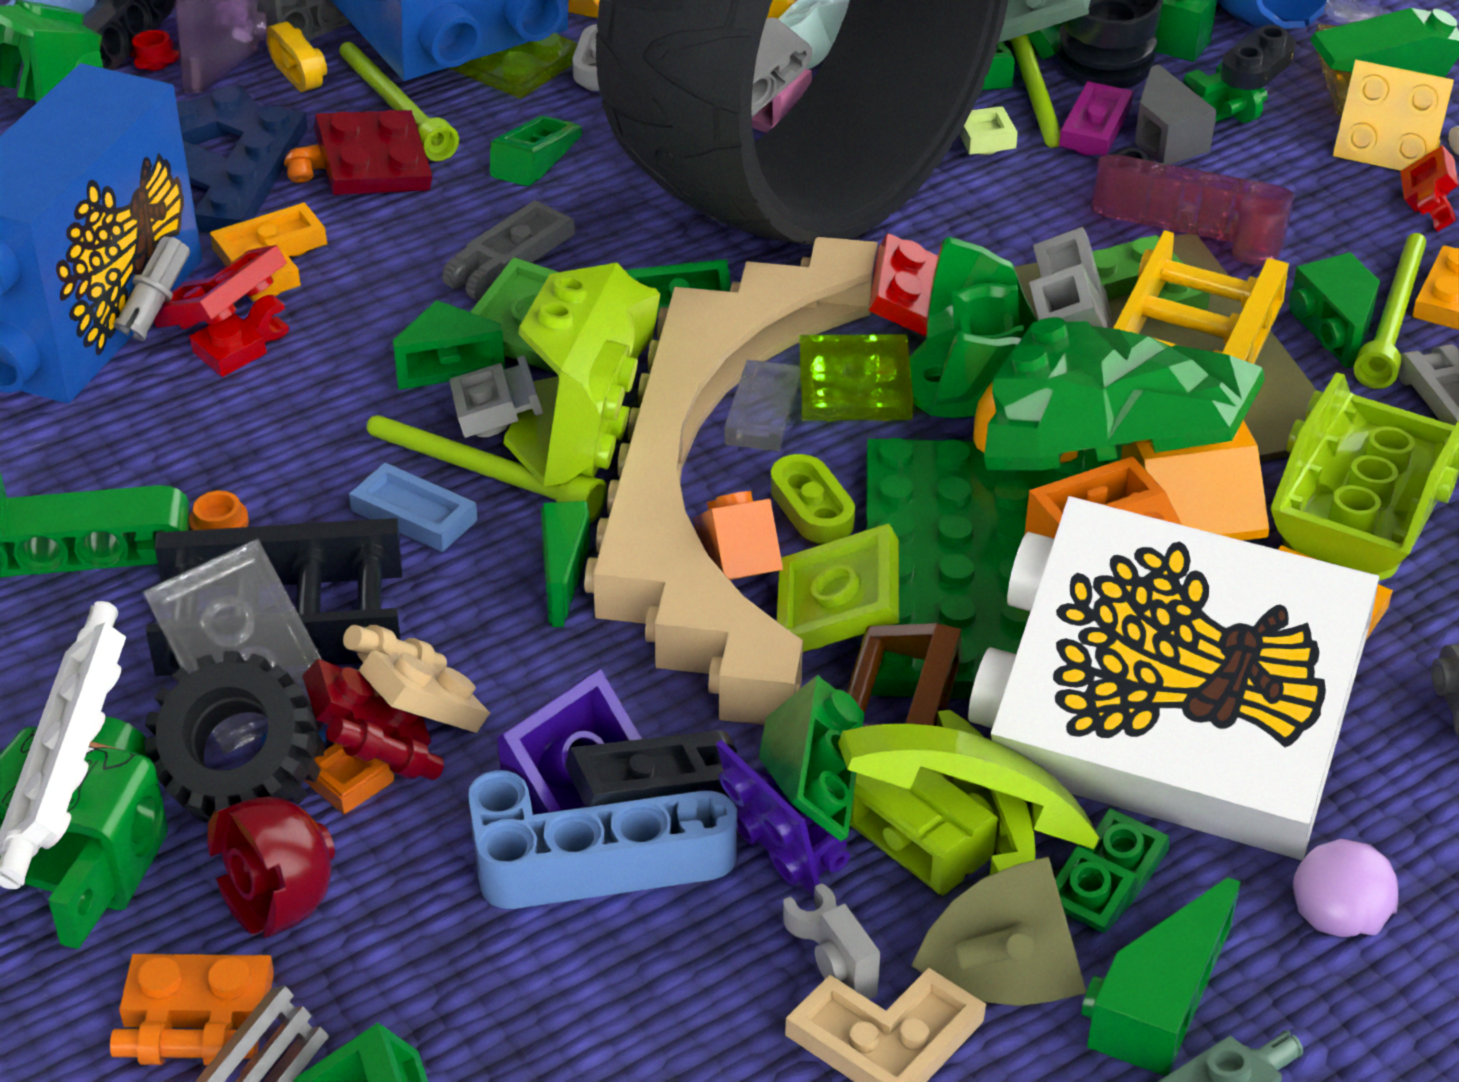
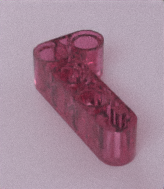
[1091,155,1294,265]

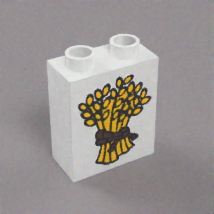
[968,496,1379,860]

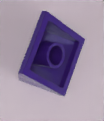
[497,668,642,815]

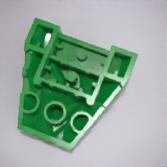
[984,317,1265,471]

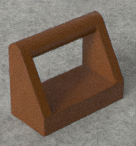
[846,623,963,727]

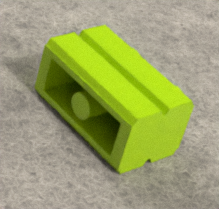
[850,766,998,896]

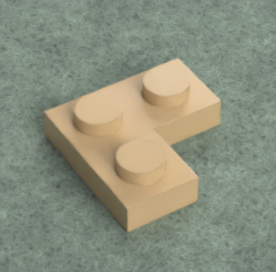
[785,968,986,1082]

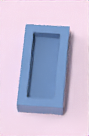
[349,462,478,552]

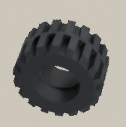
[144,651,324,823]

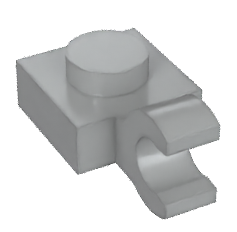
[783,883,880,999]

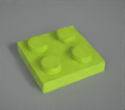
[777,523,899,653]

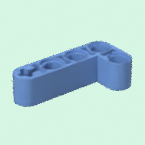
[468,770,737,909]

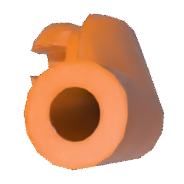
[284,144,325,183]

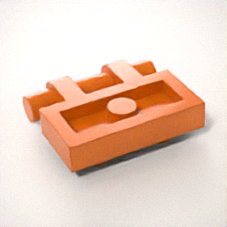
[110,954,274,1066]

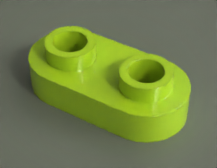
[771,454,855,544]

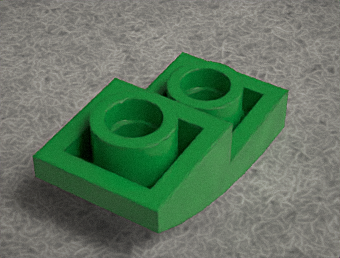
[1055,808,1169,934]

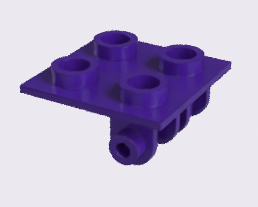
[716,739,850,896]

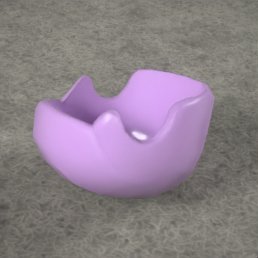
[1293,839,1398,937]

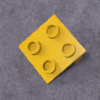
[1333,60,1454,171]

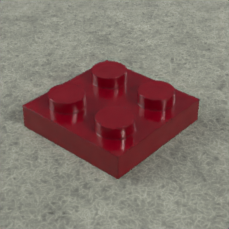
[314,110,432,195]

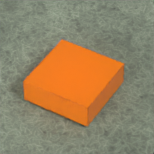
[304,743,394,815]

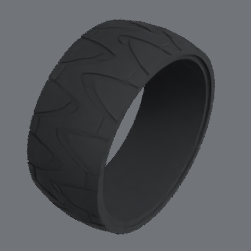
[596,0,1008,245]

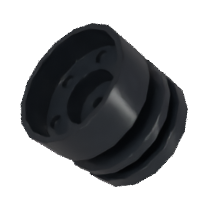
[1057,0,1163,88]

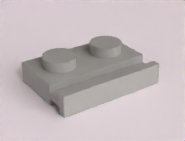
[449,355,543,438]

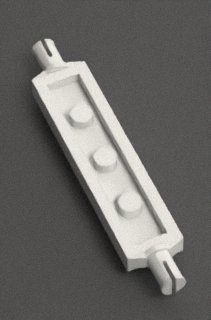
[0,601,126,889]

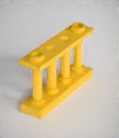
[1113,230,1289,364]

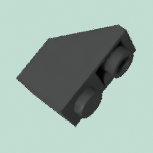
[1135,64,1216,167]

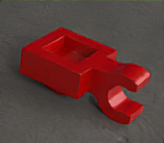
[1400,145,1459,232]
[189,295,289,377]

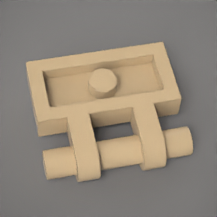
[343,625,490,733]

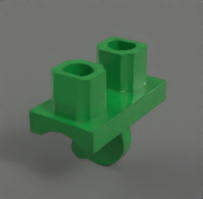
[1183,60,1268,123]

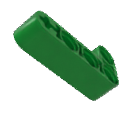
[0,472,190,577]

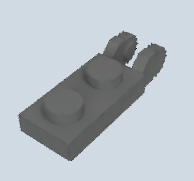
[441,200,575,301]

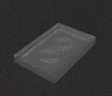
[143,539,322,754]

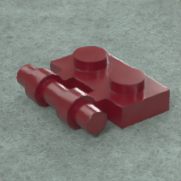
[302,658,444,781]

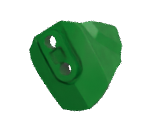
[0,0,103,103]
[908,237,1038,418]

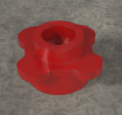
[129,30,180,71]

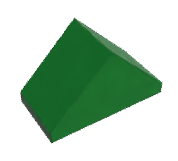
[392,300,505,390]

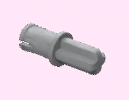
[113,236,190,341]

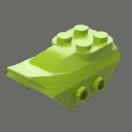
[503,263,660,487]
[1270,372,1459,580]

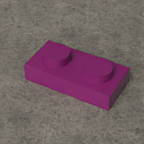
[1059,81,1134,156]

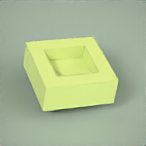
[959,106,1018,155]

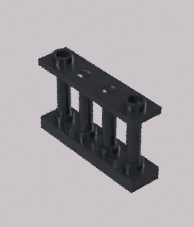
[146,518,402,677]

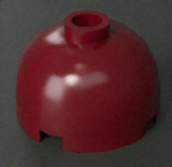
[207,796,335,938]

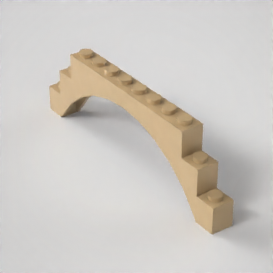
[584,237,878,725]

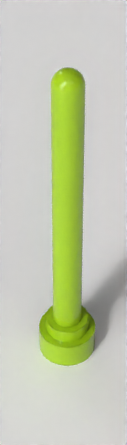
[1006,34,1061,148]
[339,42,459,161]
[1354,233,1426,389]
[366,415,607,523]

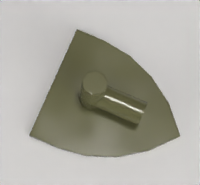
[911,856,1086,1006]

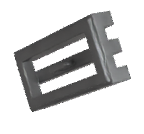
[195,986,329,1082]

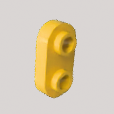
[266,21,327,92]

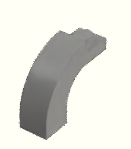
[1029,227,1113,329]

